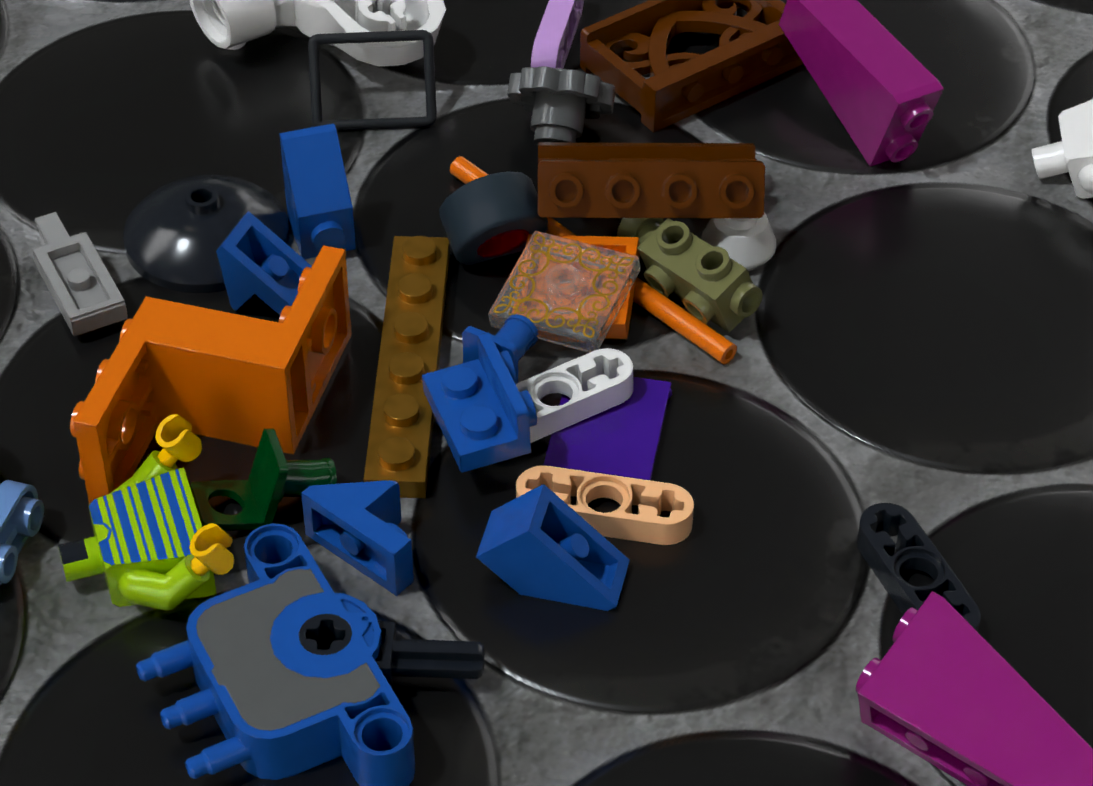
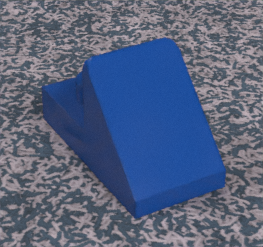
[216,211,312,315]
[301,480,414,596]

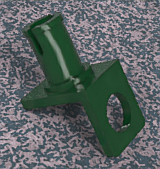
[190,429,337,531]

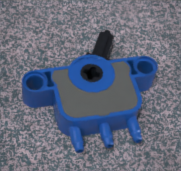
[136,523,485,786]

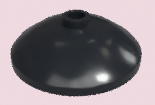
[123,174,289,293]

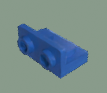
[422,332,537,473]

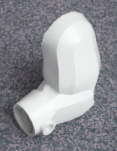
[190,0,446,67]

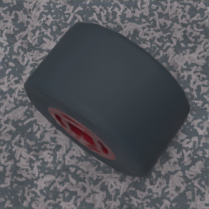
[439,171,548,265]

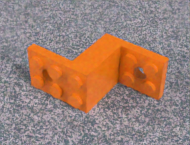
[70,245,352,505]

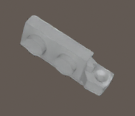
[32,212,128,336]

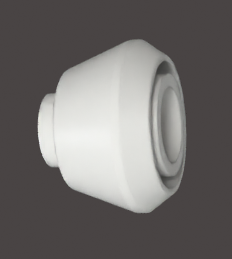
[701,212,776,271]

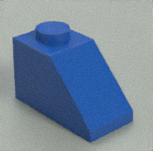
[279,123,356,259]
[476,484,630,611]

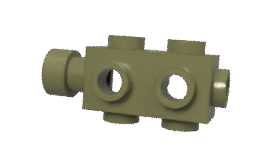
[617,218,763,333]

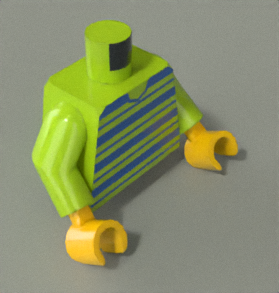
[58,414,234,611]

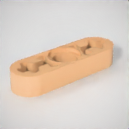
[516,466,694,545]

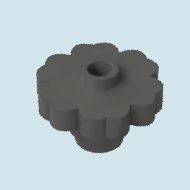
[507,66,616,145]

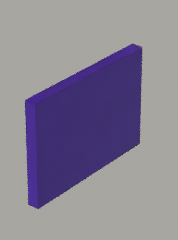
[543,377,672,481]

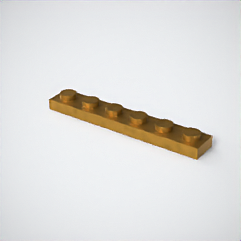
[364,236,450,498]

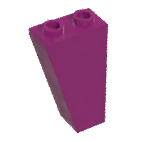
[779,0,944,167]
[856,591,1093,786]

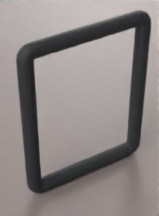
[308,30,437,131]

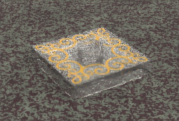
[488,231,641,353]

